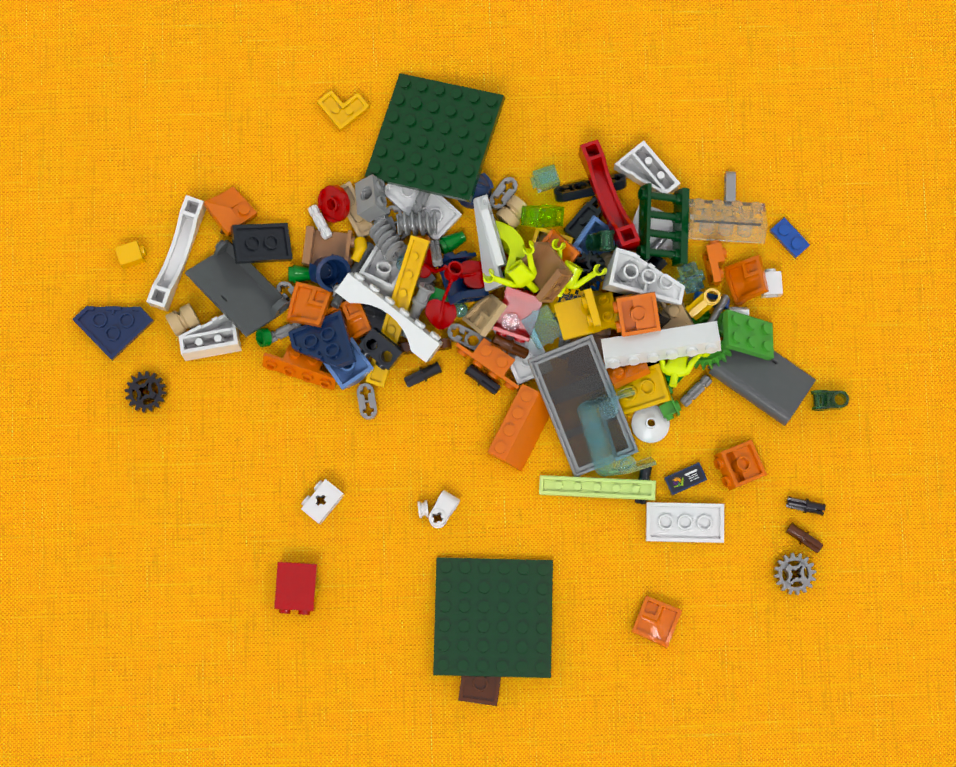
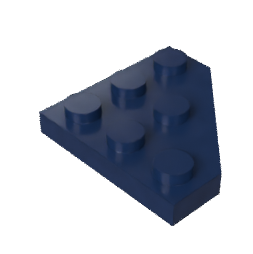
[72,306,154,361]
[288,311,357,369]

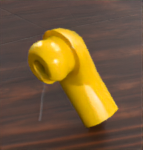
[350,236,367,263]

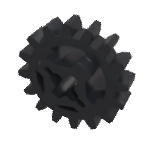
[574,251,607,291]
[125,371,168,413]

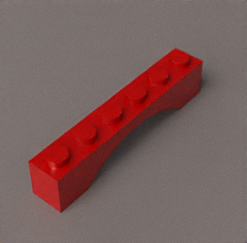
[578,139,640,251]

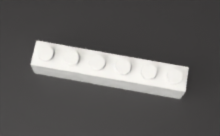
[601,321,721,369]

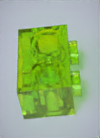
[521,204,564,228]

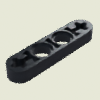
[554,173,627,202]

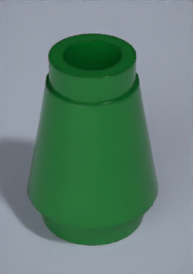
[439,231,466,255]
[288,265,311,284]

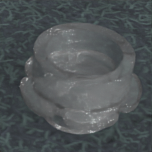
[502,313,520,331]

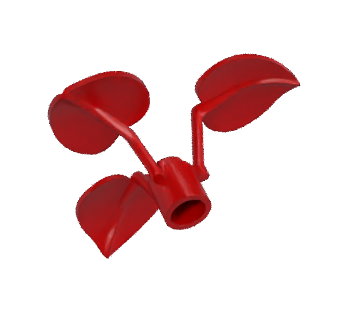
[419,249,484,330]

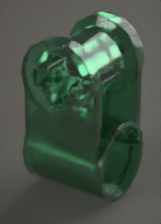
[585,230,616,252]
[811,390,849,411]

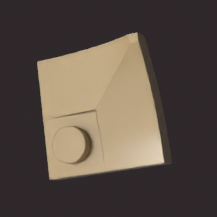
[462,293,507,337]

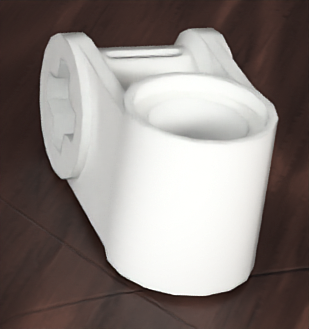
[429,490,460,528]

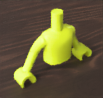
[552,239,607,297]
[483,240,539,293]
[659,353,710,388]

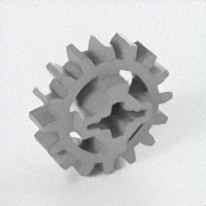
[773,553,816,595]

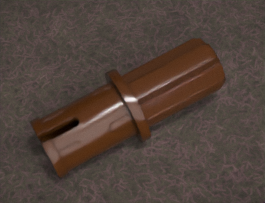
[491,334,529,359]
[785,522,823,553]

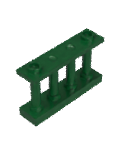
[636,183,690,267]

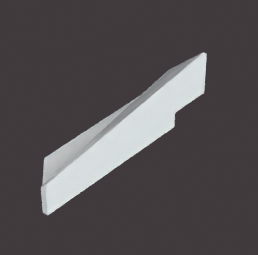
[473,194,507,291]

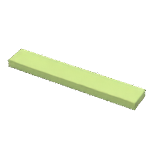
[539,475,656,500]

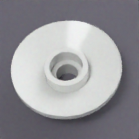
[631,405,670,443]

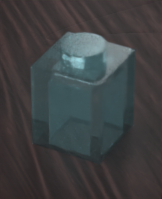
[530,165,560,193]

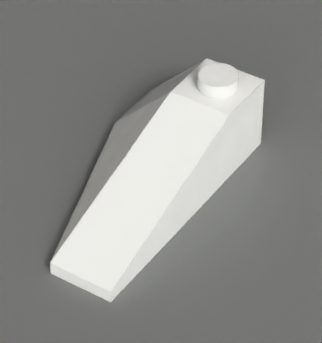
[602,248,685,305]

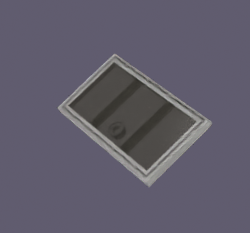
[527,334,639,477]

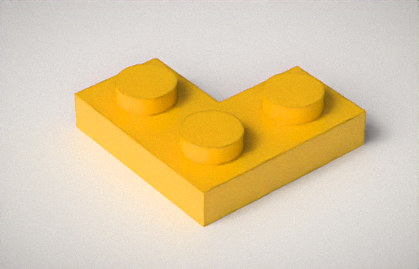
[317,90,370,131]

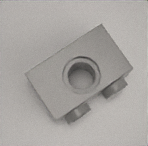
[355,174,387,222]

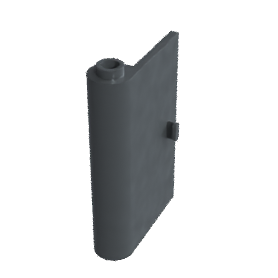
[185,240,290,337]
[708,350,816,426]

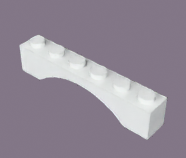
[146,195,206,312]
[335,272,443,362]

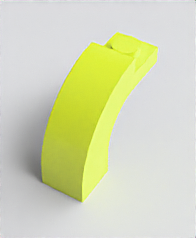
[495,220,525,281]

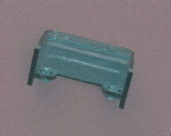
[577,388,657,477]

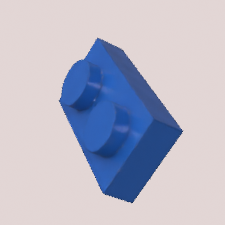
[770,217,810,259]

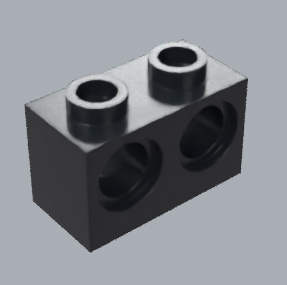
[358,327,406,370]

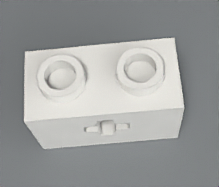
[301,479,345,525]

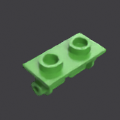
[658,383,681,421]

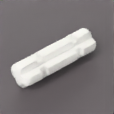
[308,205,332,240]

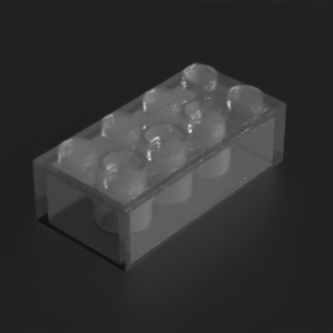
[688,198,768,244]

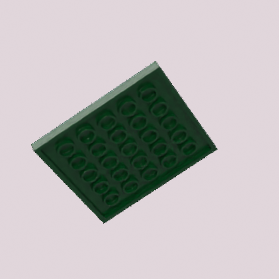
[365,73,505,203]
[433,557,553,678]

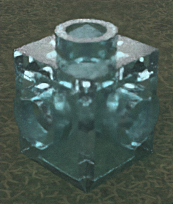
[676,261,706,295]

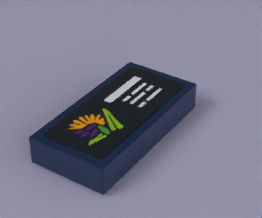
[664,462,707,496]

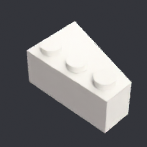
[614,140,680,194]
[179,314,242,361]

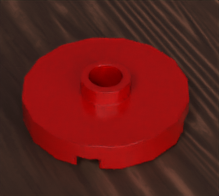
[318,185,350,223]

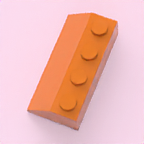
[487,384,556,472]

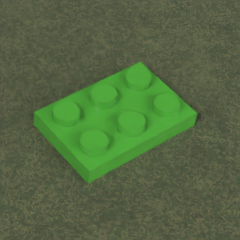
[723,309,774,360]

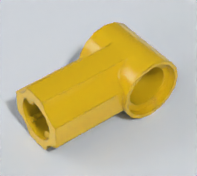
[685,285,722,320]

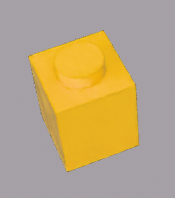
[115,240,147,269]

